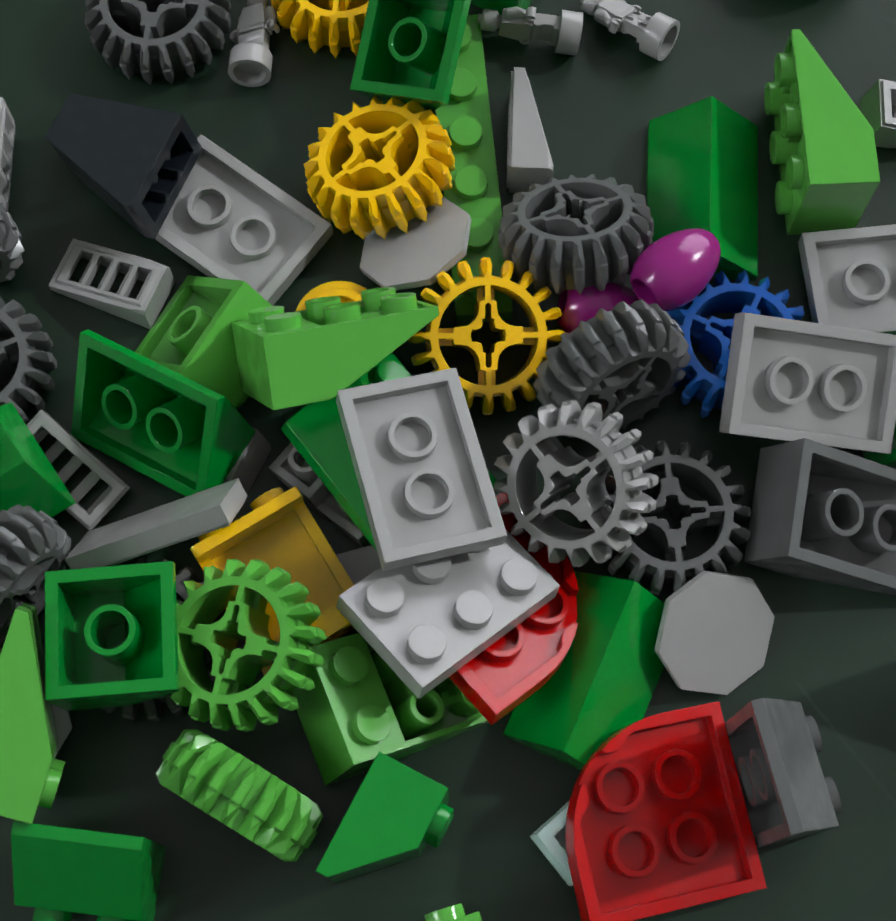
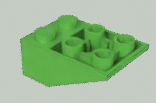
[764,29,880,235]
[231,287,439,410]
[293,633,509,786]

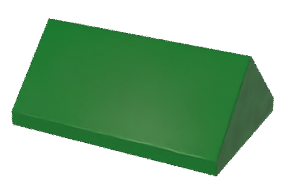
[646,96,758,281]
[71,329,256,496]
[503,571,664,770]

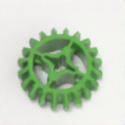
[170,559,327,732]
[156,729,324,862]

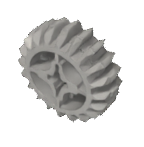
[493,399,659,567]

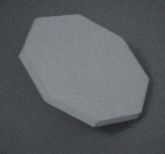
[359,197,472,291]
[654,570,775,695]

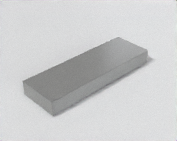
[65,478,248,569]

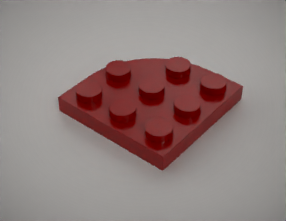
[449,493,579,725]
[565,701,767,921]

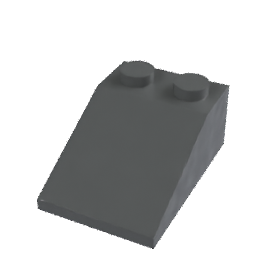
[744,438,896,595]
[725,698,842,848]

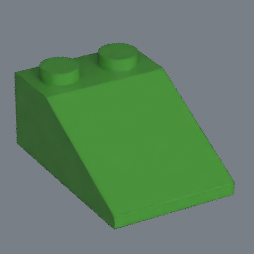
[0,603,66,824]

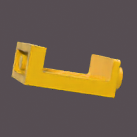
[190,486,355,676]

